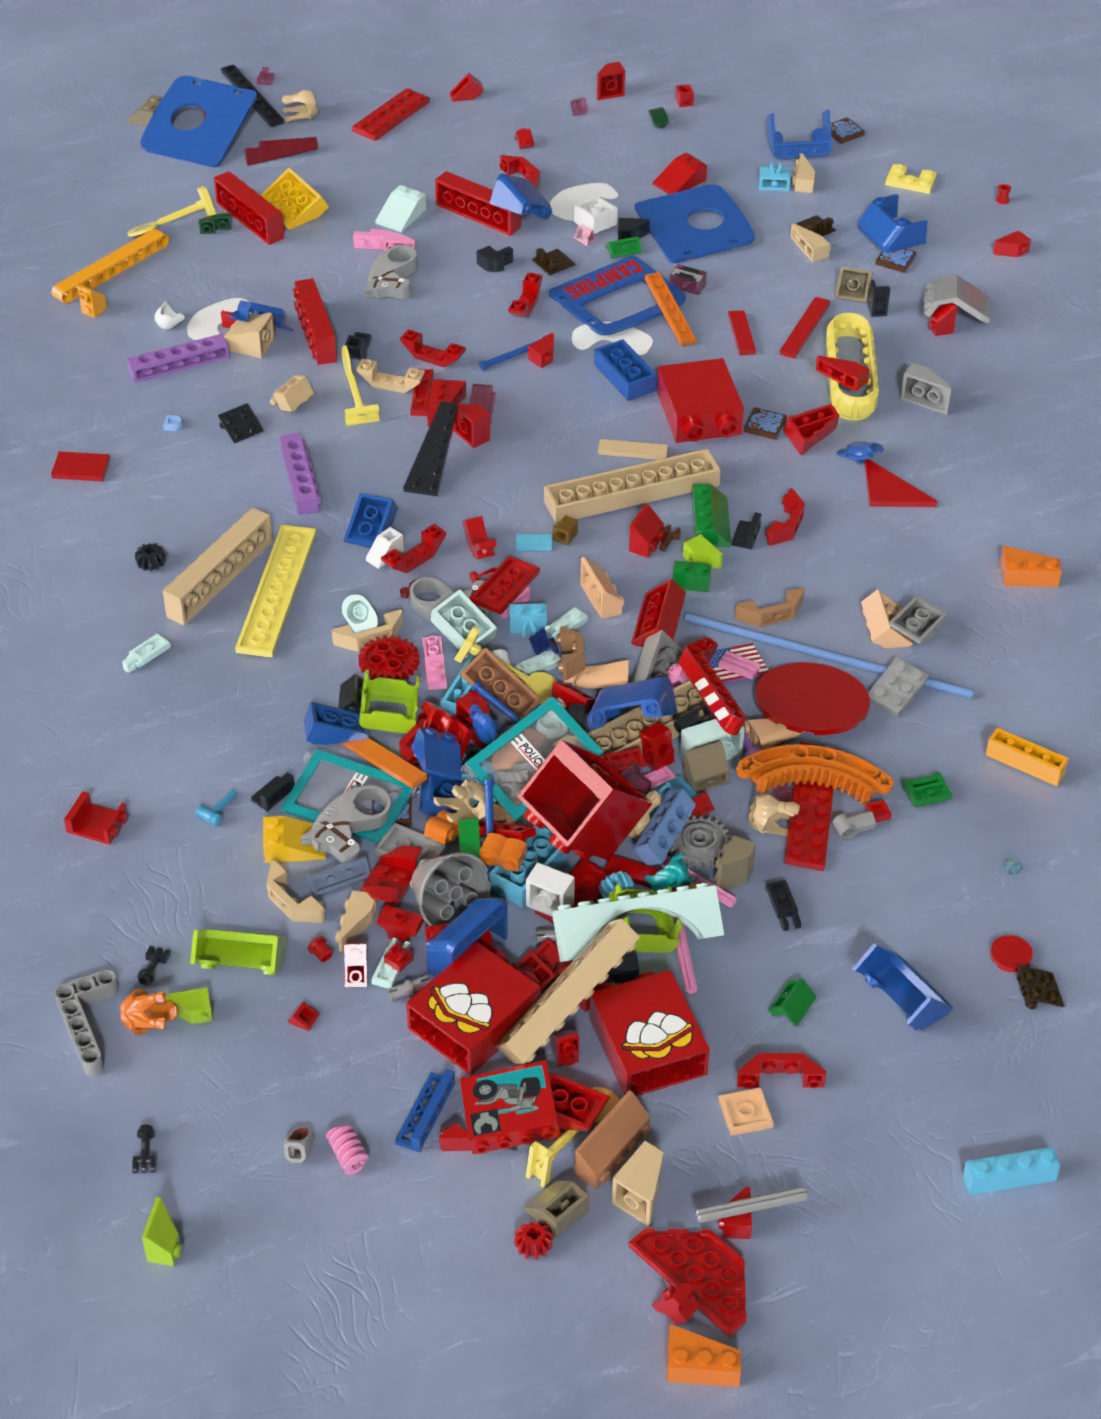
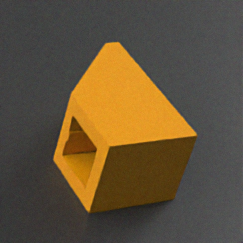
[78,285,107,318]

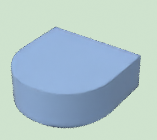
[163,415,183,431]

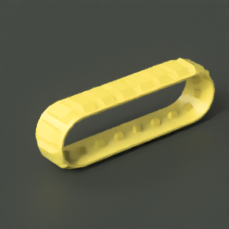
[826,313,879,421]

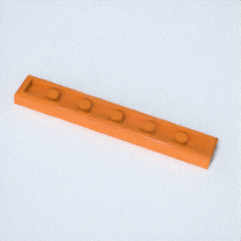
[644,272,696,347]
[340,738,428,789]

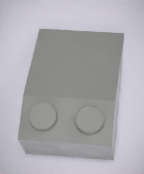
[901,362,952,415]
[888,595,947,644]

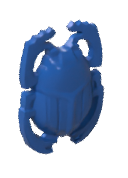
[837,441,884,464]
[470,704,500,745]

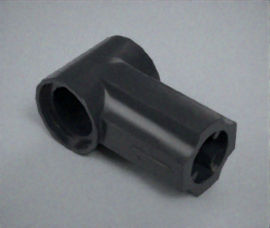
[673,705,713,735]

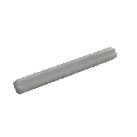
[696,1187,808,1223]

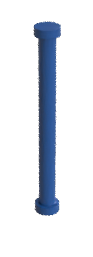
[479,336,545,371]
[471,680,549,748]
[483,780,495,878]

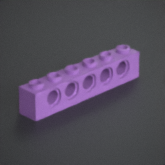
[127,334,229,383]
[280,433,321,515]

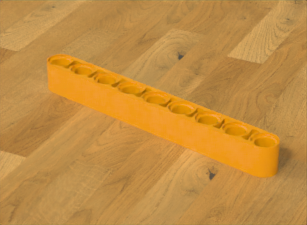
[51,229,169,303]

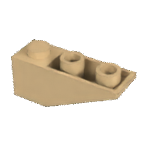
[792,153,815,193]
[335,890,377,952]

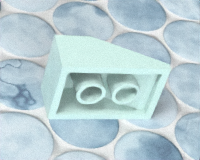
[376,185,426,232]

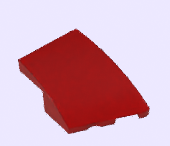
[423,702,474,761]
[511,938,571,992]

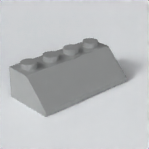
[632,630,684,682]

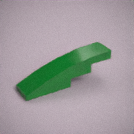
[458,818,482,859]

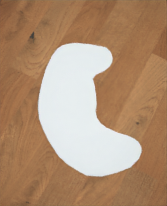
[550,183,619,221]
[187,298,253,340]
[572,322,653,355]

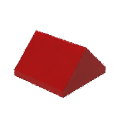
[551,682,595,715]

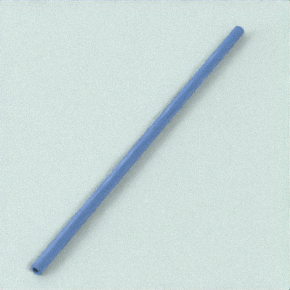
[684,613,974,699]

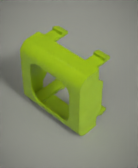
[359,670,420,734]
[608,884,683,953]

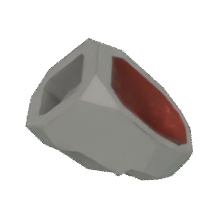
[283,1127,314,1163]

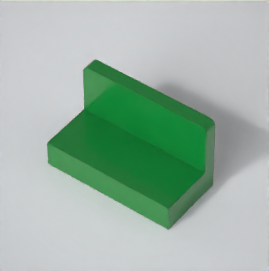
[605,237,642,258]
[768,978,816,1026]

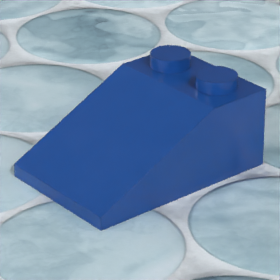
[344,493,398,548]
[304,702,369,745]
[411,727,462,781]
[419,773,483,819]

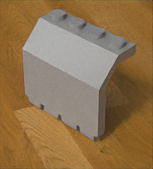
[923,275,990,323]

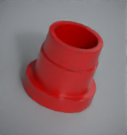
[307,936,333,963]

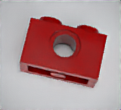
[640,722,675,771]

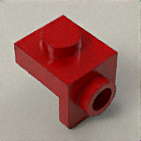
[514,128,535,149]

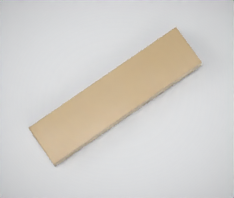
[598,439,668,460]

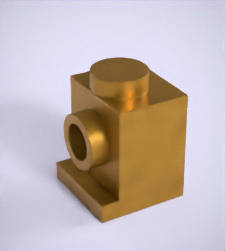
[553,515,578,546]

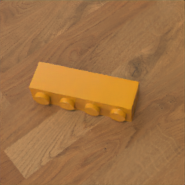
[986,728,1069,786]

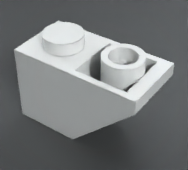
[366,527,404,569]

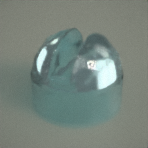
[1004,857,1023,875]

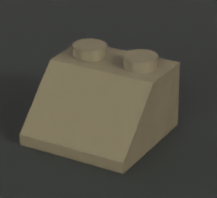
[128,95,163,126]
[835,266,873,303]

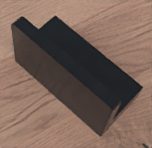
[868,280,890,317]
[732,512,762,550]
[338,674,364,712]
[251,772,294,812]

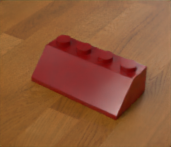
[631,579,686,647]

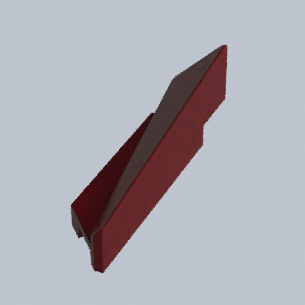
[244,137,318,166]

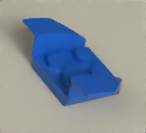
[228,300,294,331]

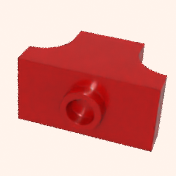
[377,905,424,943]
[652,1282,701,1325]

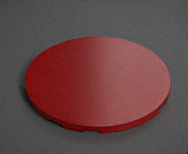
[755,662,870,735]

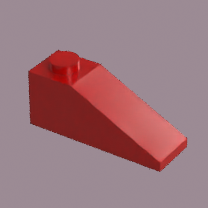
[816,355,870,392]

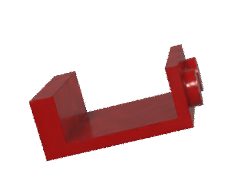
[64,791,129,845]

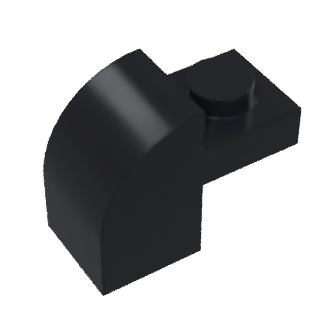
[477,245,513,272]
[345,332,372,360]
[607,953,639,984]

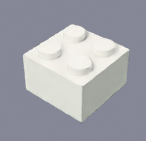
[574,196,618,234]
[526,863,575,917]

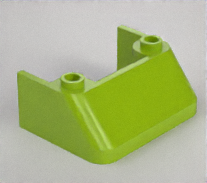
[190,929,287,975]

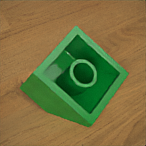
[673,560,712,593]

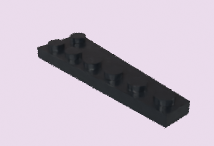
[403,401,458,496]

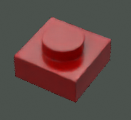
[865,800,892,823]

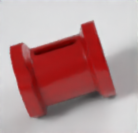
[996,184,1011,204]

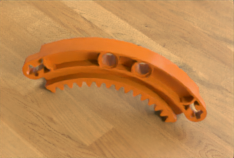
[736,744,894,804]

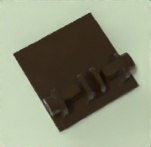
[796,215,836,236]
[532,248,576,275]
[1017,965,1065,1010]

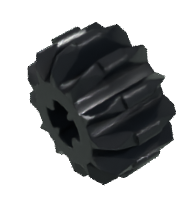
[135,542,166,572]

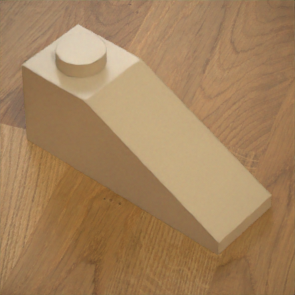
[790,223,831,262]

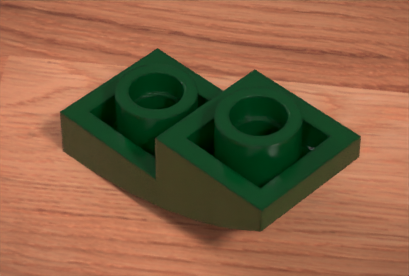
[648,107,669,128]
[199,213,232,234]

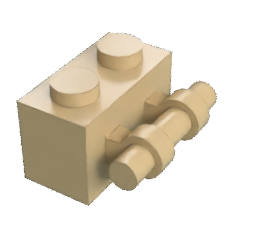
[270,375,314,412]

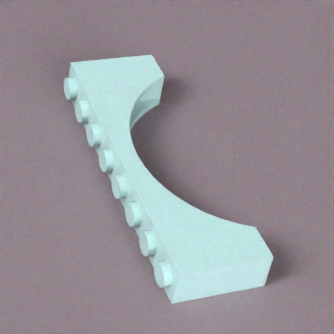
[552,883,724,962]

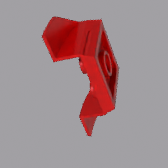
[361,845,423,906]

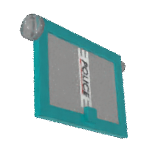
[460,696,604,822]
[281,747,419,844]

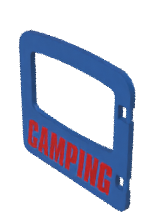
[549,256,686,335]

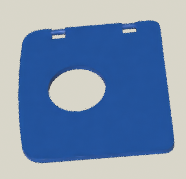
[140,75,257,168]
[634,184,755,264]

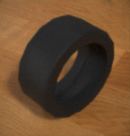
[568,704,586,737]

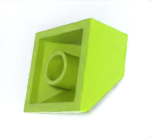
[142,1197,183,1267]

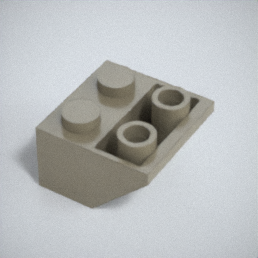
[683,741,730,793]
[714,835,756,890]
[524,1180,589,1238]

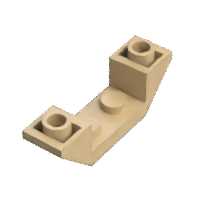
[356,359,425,393]
[331,609,403,652]
[267,860,325,923]

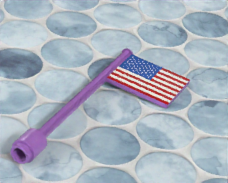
[709,643,769,758]

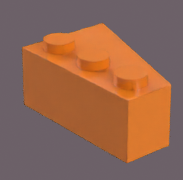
[1000,546,1062,587]
[667,1324,741,1387]

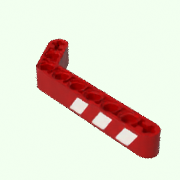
[678,637,746,736]

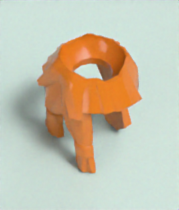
[120,988,179,1037]

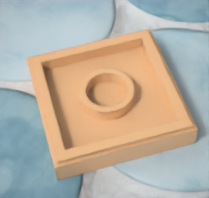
[718,1087,774,1136]

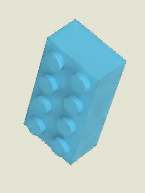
[489,825,570,908]

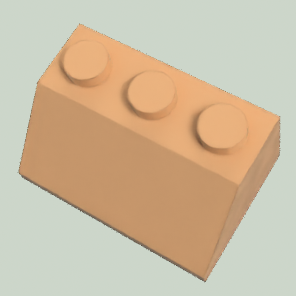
[580,557,624,619]
[861,590,913,649]

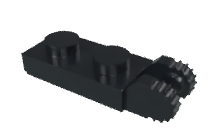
[765,880,801,931]

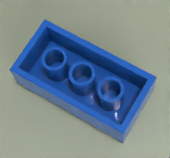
[594,339,657,401]

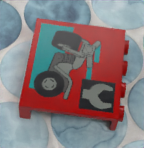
[460,1060,561,1155]

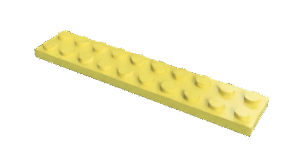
[235,524,316,657]

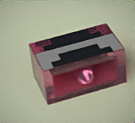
[670,264,707,295]

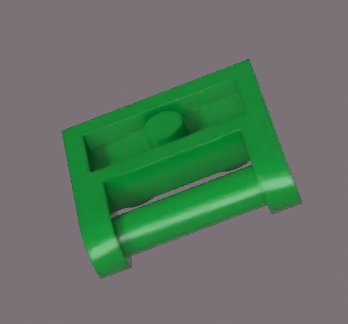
[901,772,952,808]

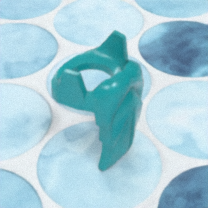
[645,852,698,893]

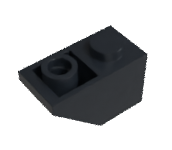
[618,218,650,240]

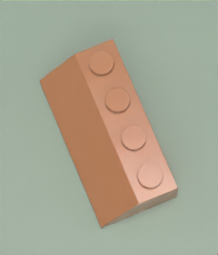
[459,647,541,725]
[575,1090,651,1190]

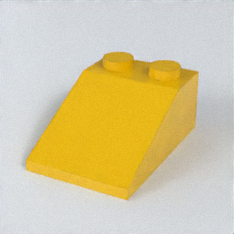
[263,816,326,863]

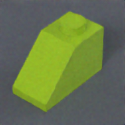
[683,534,723,569]
[165,987,213,1024]

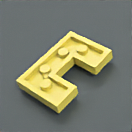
[885,164,937,194]

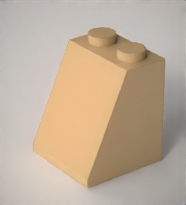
[224,313,275,359]
[612,1141,664,1227]

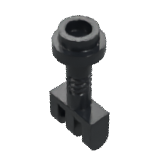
[138,946,171,986]
[132,1124,157,1173]

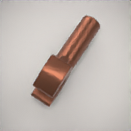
[659,525,681,552]

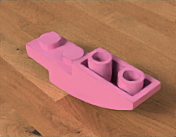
[353,229,415,251]
[422,635,447,690]

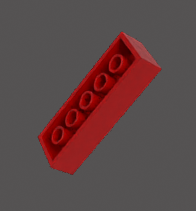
[214,171,284,245]
[435,171,521,236]
[292,278,337,365]

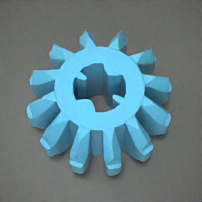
[599,871,635,899]

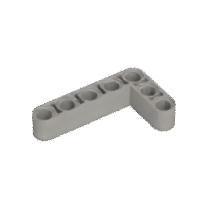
[55,970,118,1076]

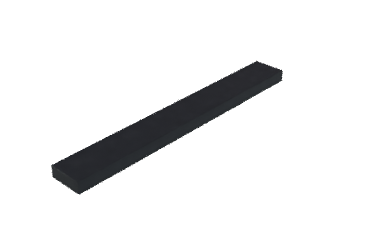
[221,64,284,127]

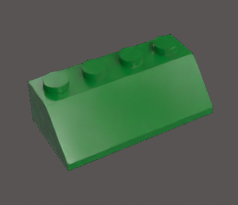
[692,484,731,547]

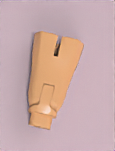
[564,660,629,689]
[744,718,805,750]

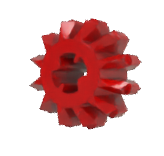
[514,1219,553,1261]

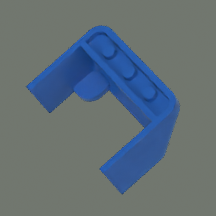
[767,110,832,159]
[858,194,928,252]
[426,898,508,977]
[852,943,953,1031]

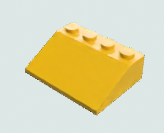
[260,168,329,230]

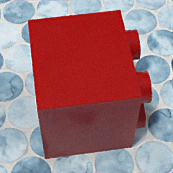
[517,739,652,861]

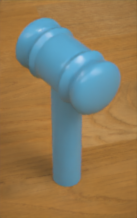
[196,789,238,827]

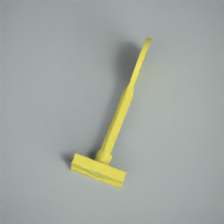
[127,186,216,237]
[342,345,380,426]
[454,626,558,706]
[526,1087,620,1188]

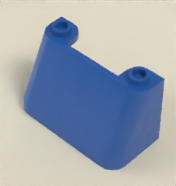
[490,174,552,219]
[588,677,678,730]

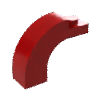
[462,516,497,559]

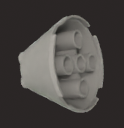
[410,852,491,926]

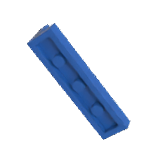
[395,1068,455,1153]

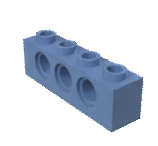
[633,788,696,865]

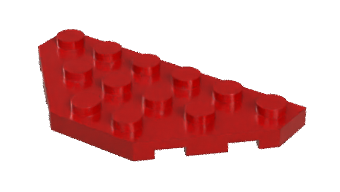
[629,1228,747,1338]

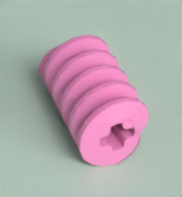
[326,1125,369,1175]

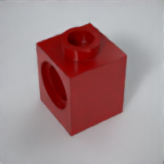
[675,84,694,108]

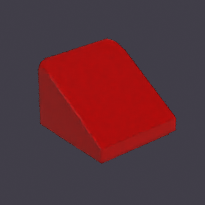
[287,1001,320,1031]

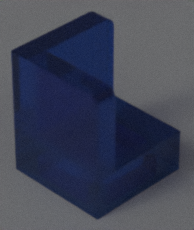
[529,629,559,656]

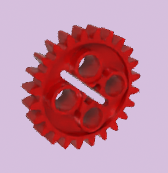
[358,635,420,680]

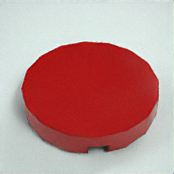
[990,935,1033,972]

